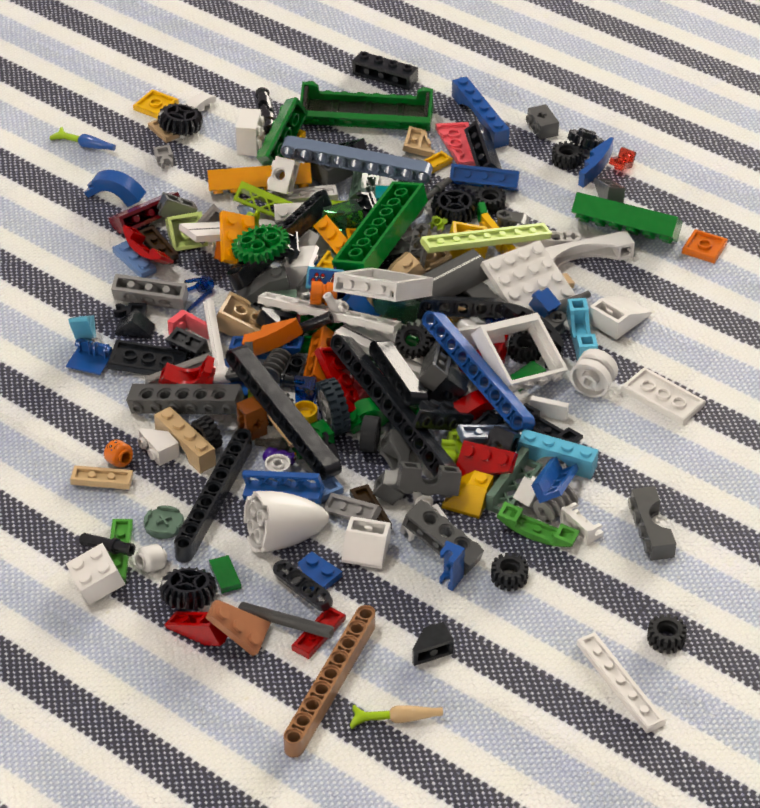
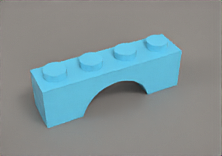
[566,298,598,361]
[517,429,599,479]

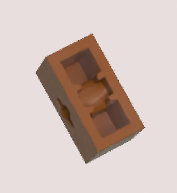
[236,396,269,441]

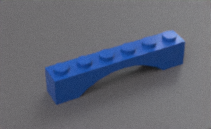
[452,76,510,149]

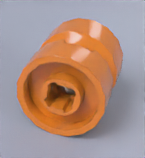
[310,281,337,306]

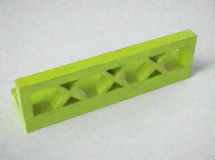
[233,181,293,218]

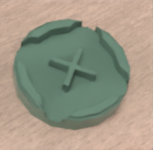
[144,505,184,539]

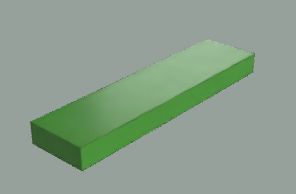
[108,519,133,583]

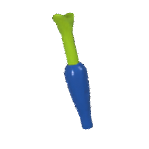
[49,127,116,151]

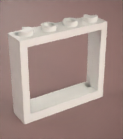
[333,268,433,302]
[471,312,568,393]

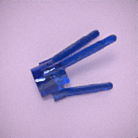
[184,275,214,312]

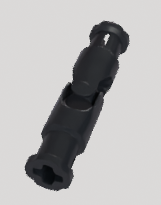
[255,87,275,135]

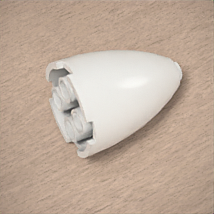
[244,491,329,553]

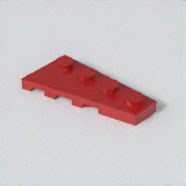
[314,347,360,413]

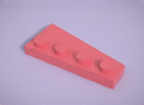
[435,122,476,166]

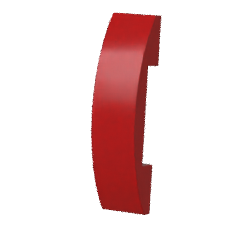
[122,224,174,264]

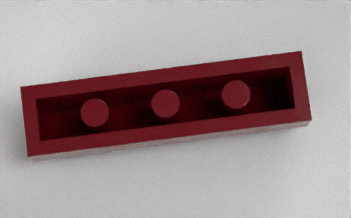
[108,192,180,234]

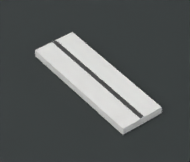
[179,219,279,242]
[333,323,424,379]

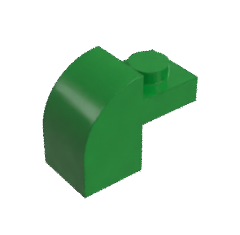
[350,398,389,434]

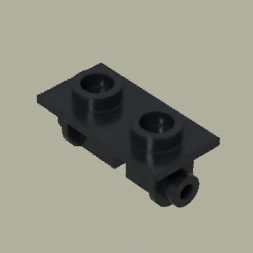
[281,232,300,264]

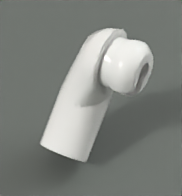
[323,292,349,313]

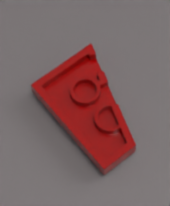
[456,440,518,476]

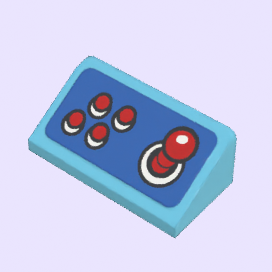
[306,266,344,289]

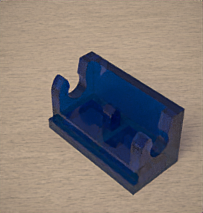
[294,375,317,405]

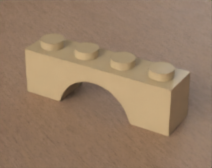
[154,407,216,474]

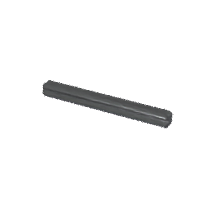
[238,602,334,638]

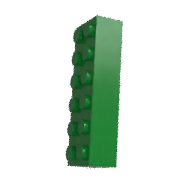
[571,192,683,244]

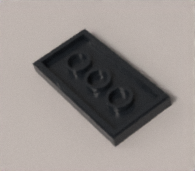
[107,340,189,375]

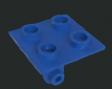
[66,338,112,375]

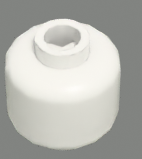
[135,544,167,573]

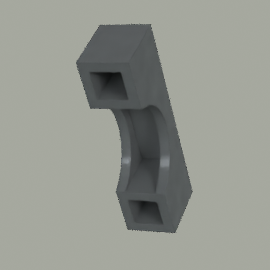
[373,429,412,505]
[628,486,676,561]

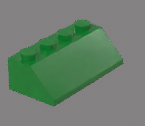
[256,97,308,166]

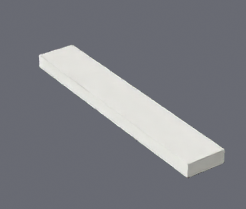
[576,632,666,733]

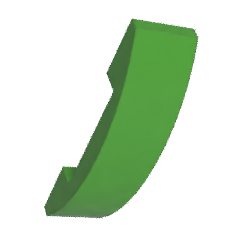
[497,502,580,547]

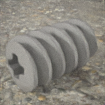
[533,485,578,521]

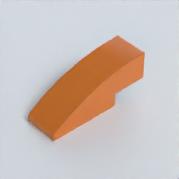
[242,318,303,356]

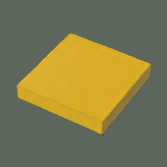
[133,89,179,119]

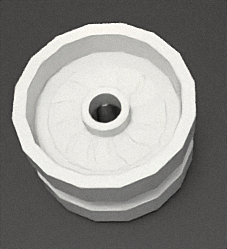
[570,349,618,398]

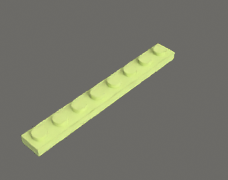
[420,223,552,253]

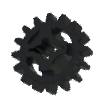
[567,128,604,151]

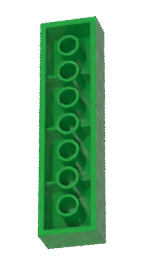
[332,181,428,271]

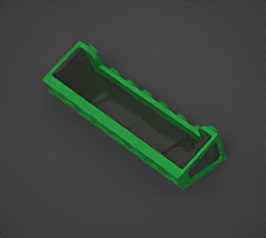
[300,81,434,131]

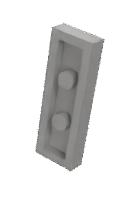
[323,493,382,520]

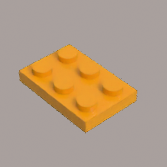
[219,210,255,264]

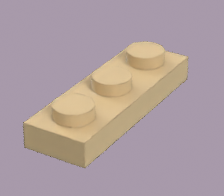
[70,465,133,490]

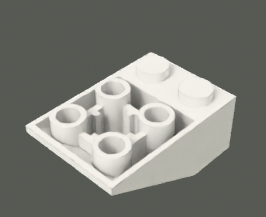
[589,296,652,340]

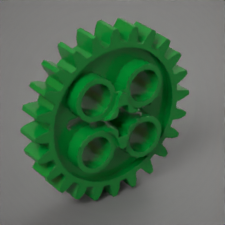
[231,224,290,264]

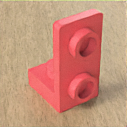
[167,309,209,339]

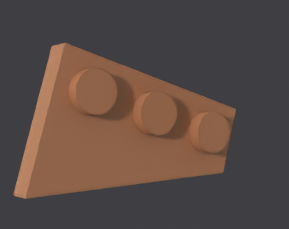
[206,599,271,656]

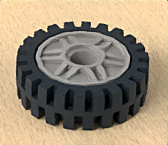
[315,377,351,436]

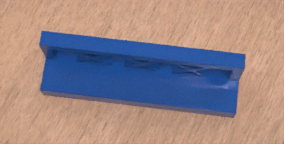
[450,163,520,191]
[531,457,579,503]
[242,470,324,504]

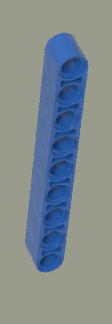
[422,311,535,431]

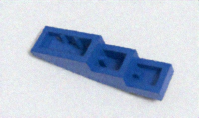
[578,137,614,188]

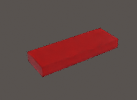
[291,607,346,659]

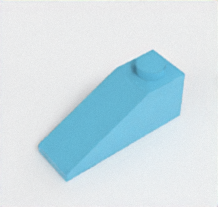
[68,315,96,342]

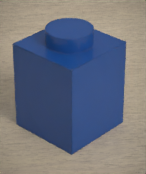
[529,287,561,318]

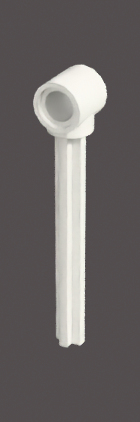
[203,299,230,384]

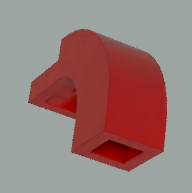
[158,355,216,384]

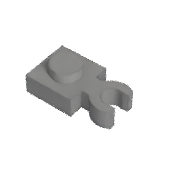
[153,145,174,169]

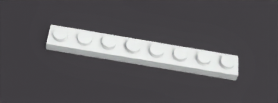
[258,292,401,335]

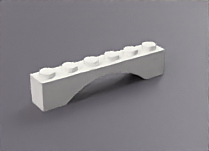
[545,230,635,268]

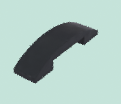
[501,303,564,355]
[523,403,583,443]

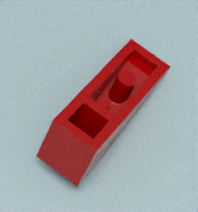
[164,611,228,646]

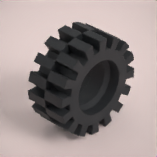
[551,141,582,170]
[475,185,506,215]
[395,322,430,359]
[508,331,541,364]
[191,415,223,449]
[491,553,529,591]
[647,614,687,654]

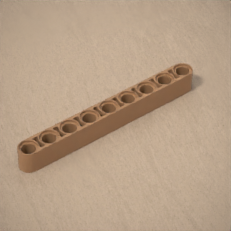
[283,605,375,758]

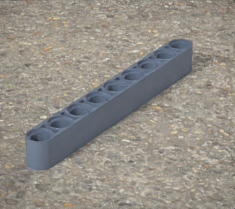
[280,136,433,184]

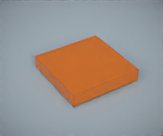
[682,229,728,263]

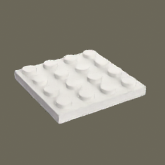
[480,240,576,311]

